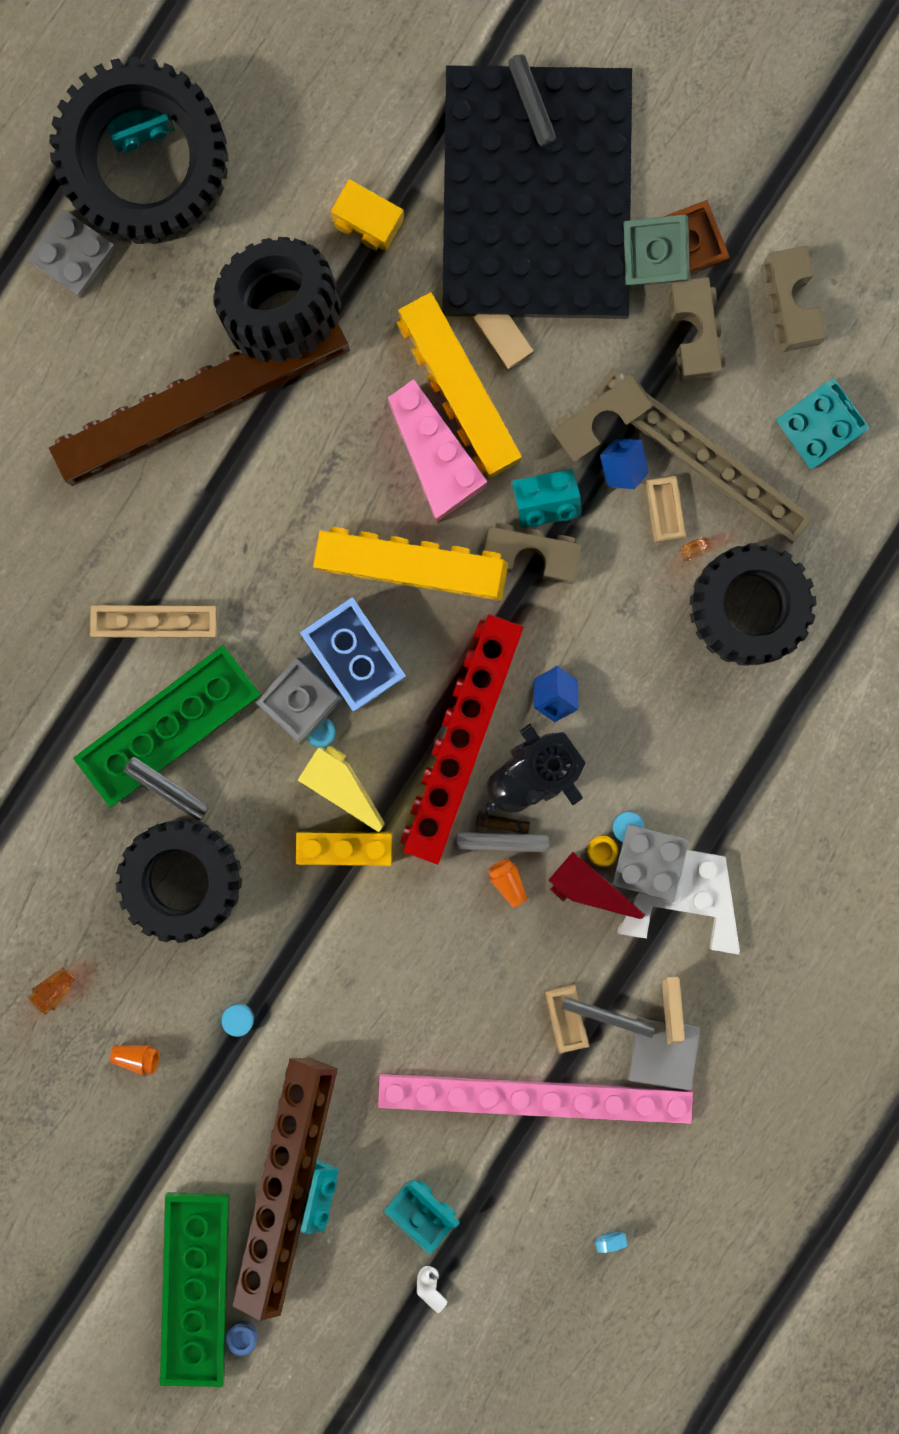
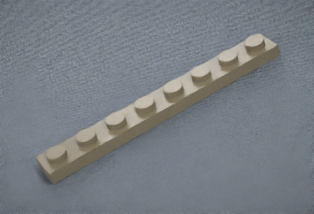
[593,368,813,544]

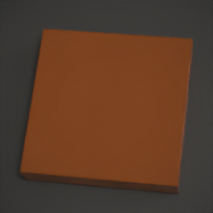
[664,200,730,275]

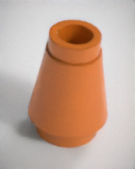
[488,858,528,907]
[110,1045,160,1077]

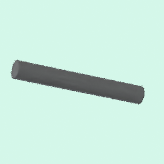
[561,997,655,1038]

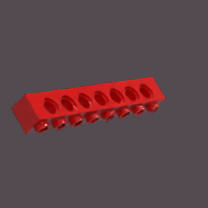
[400,614,524,865]

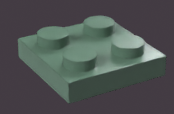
[624,215,690,287]

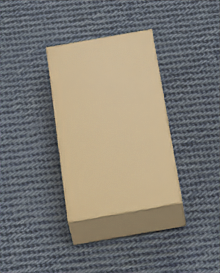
[473,314,534,370]
[645,476,686,543]
[662,977,685,1045]
[544,984,589,1054]

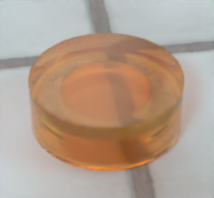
[679,537,712,562]

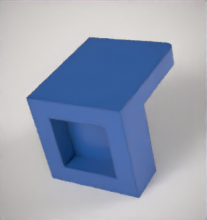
[600,438,648,490]
[534,666,578,722]

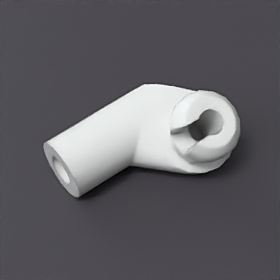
[417,1266,448,1313]

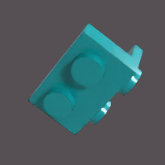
[107,109,176,153]
[512,469,581,528]
[301,1160,339,1234]
[382,1180,460,1254]

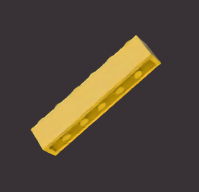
[396,292,522,480]
[313,527,508,601]

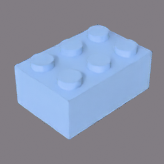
[300,597,407,712]

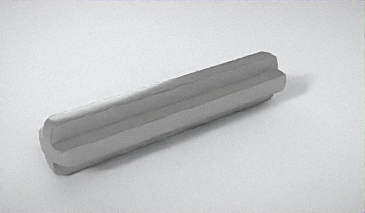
[456,832,549,852]

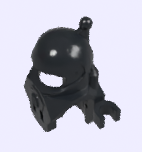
[486,723,586,813]

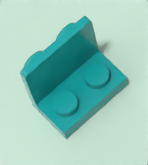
[776,378,870,469]

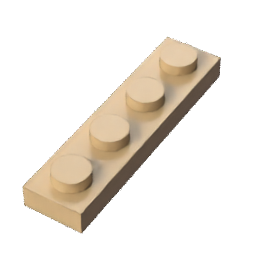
[90,605,218,638]

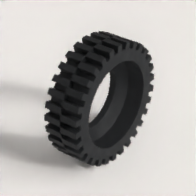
[49,57,229,244]

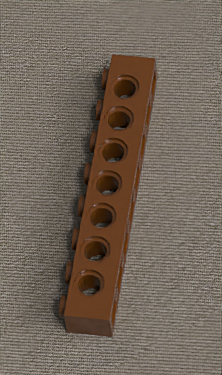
[232,1058,338,1321]

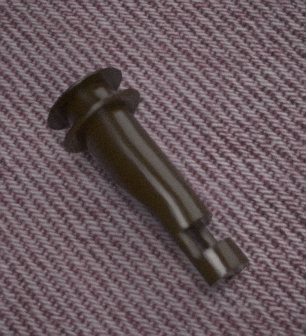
[476,810,530,833]

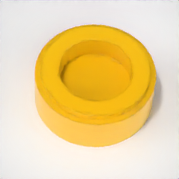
[587,835,619,867]

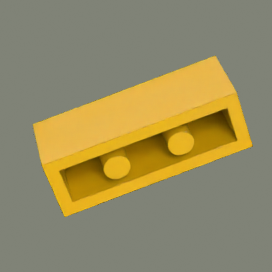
[296,831,393,866]

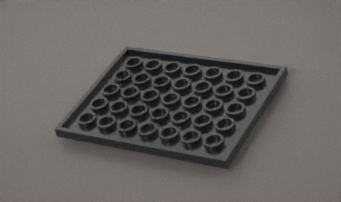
[442,65,632,319]

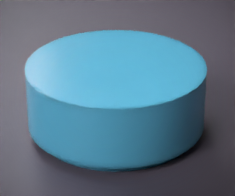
[306,718,336,748]
[612,812,644,842]
[221,1003,254,1037]
[595,1232,628,1253]

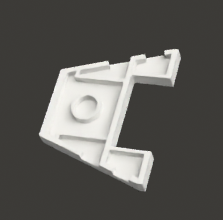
[618,850,740,955]

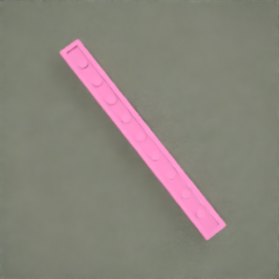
[378,1074,693,1124]

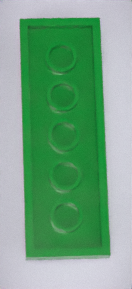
[73,645,262,808]
[160,1192,230,1387]

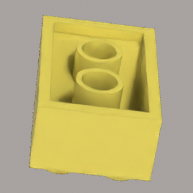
[298,746,385,832]

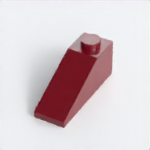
[548,852,645,919]

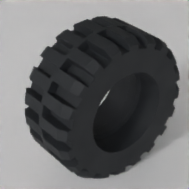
[213,237,342,363]
[689,543,817,666]
[115,819,242,943]

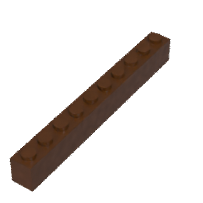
[48,322,350,486]

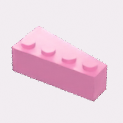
[388,379,487,524]

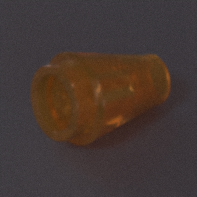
[28,967,76,1014]

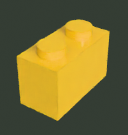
[330,179,404,251]

